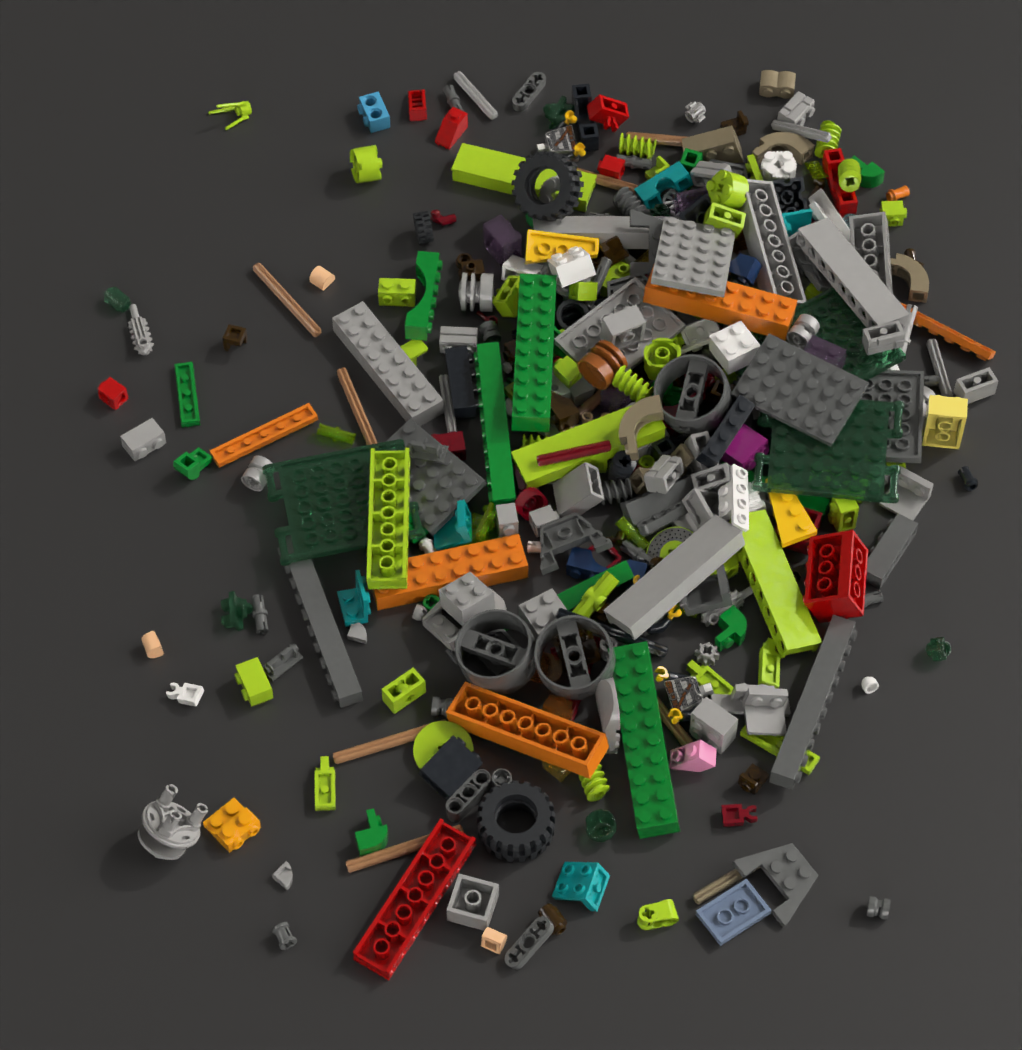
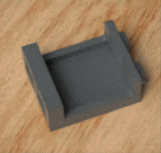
[679,564,733,616]

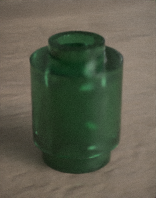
[104,287,131,313]

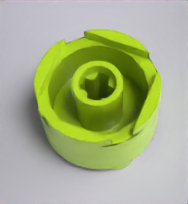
[350,145,383,183]
[706,170,749,210]
[643,338,681,380]

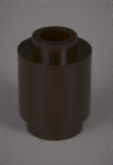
[538,903,567,935]

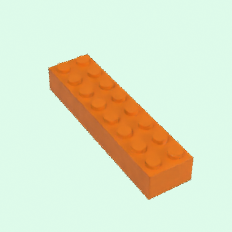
[643,263,798,341]
[372,534,528,611]
[446,682,609,779]

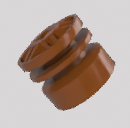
[577,340,628,390]

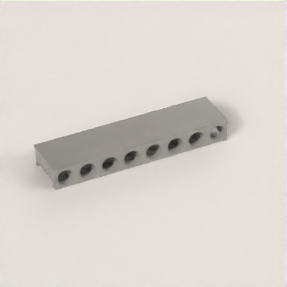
[533,216,673,249]
[796,218,910,328]
[603,514,746,640]

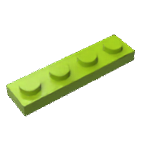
[740,725,820,775]

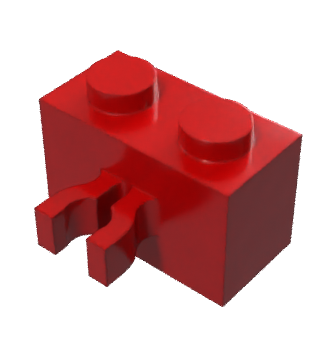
[587,94,629,132]

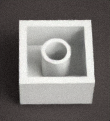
[547,246,596,288]
[709,321,761,375]

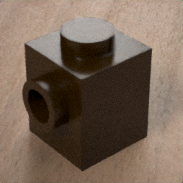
[458,259,485,281]

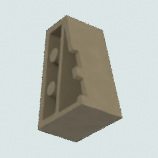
[682,125,744,163]

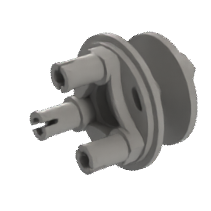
[138,784,208,860]

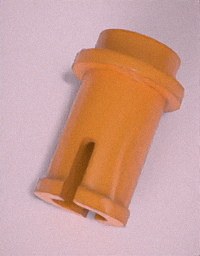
[886,185,910,201]

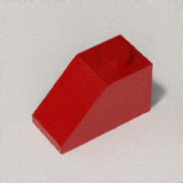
[435,107,468,150]

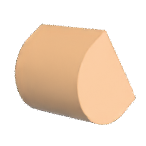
[310,266,335,291]
[141,631,164,658]
[481,927,507,954]

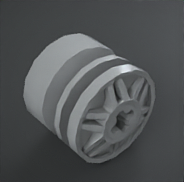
[459,272,494,312]

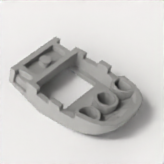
[422,588,506,651]
[595,677,620,754]

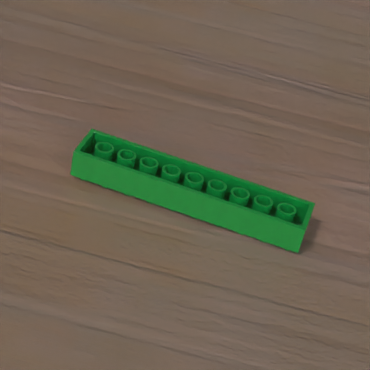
[511,274,557,432]
[474,342,518,521]
[608,641,680,839]

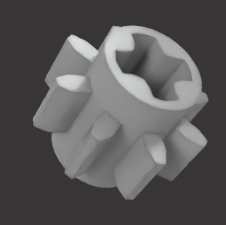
[685,101,706,123]
[694,642,719,666]

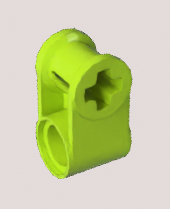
[637,899,679,930]

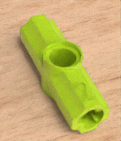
[572,571,620,618]

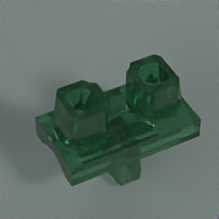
[543,96,574,130]
[221,591,253,631]

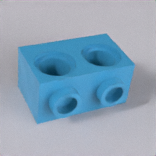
[357,91,390,133]

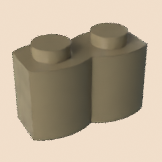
[759,70,796,99]

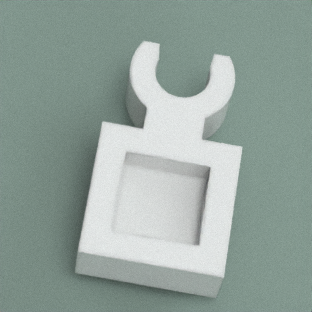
[166,683,204,707]

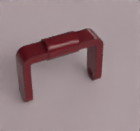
[588,545,621,568]

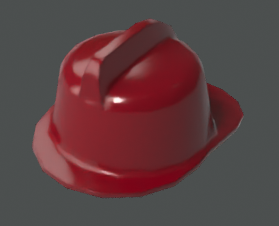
[515,487,548,521]

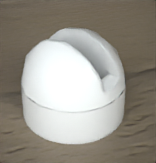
[861,677,879,694]

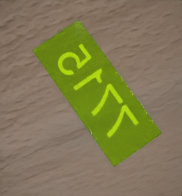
[804,160,828,179]

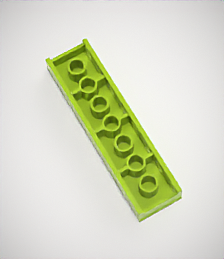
[451,143,597,212]
[511,405,666,488]
[366,448,410,589]
[729,509,822,658]

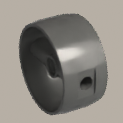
[654,354,732,436]
[455,609,536,695]
[534,615,616,700]

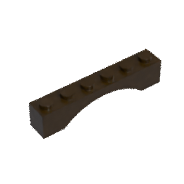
[503,339,579,432]

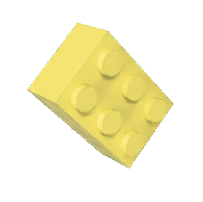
[922,395,968,449]

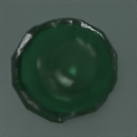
[586,809,617,842]

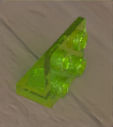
[459,502,496,546]

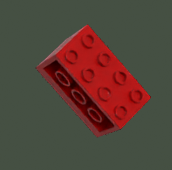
[803,530,868,623]

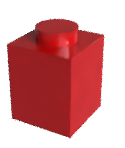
[597,154,625,180]

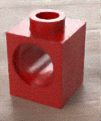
[97,377,129,410]

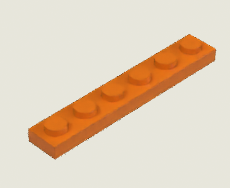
[900,302,996,361]
[210,403,318,468]

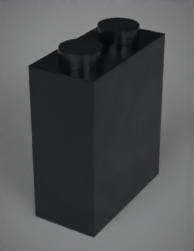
[418,735,483,801]

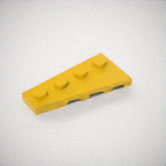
[525,229,599,264]
[765,473,817,548]

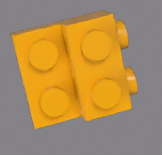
[203,797,261,853]

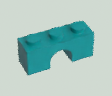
[634,161,694,211]

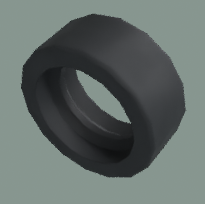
[555,299,589,330]

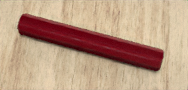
[536,440,611,466]

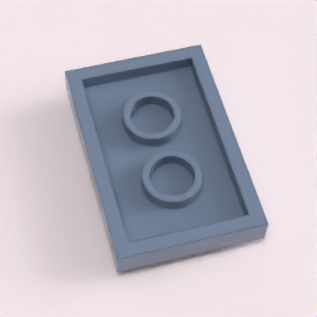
[696,878,771,946]

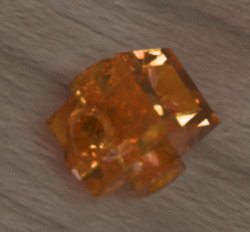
[542,694,574,721]

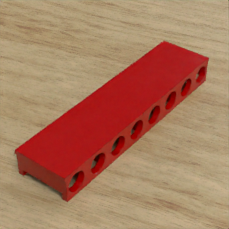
[353,818,476,981]

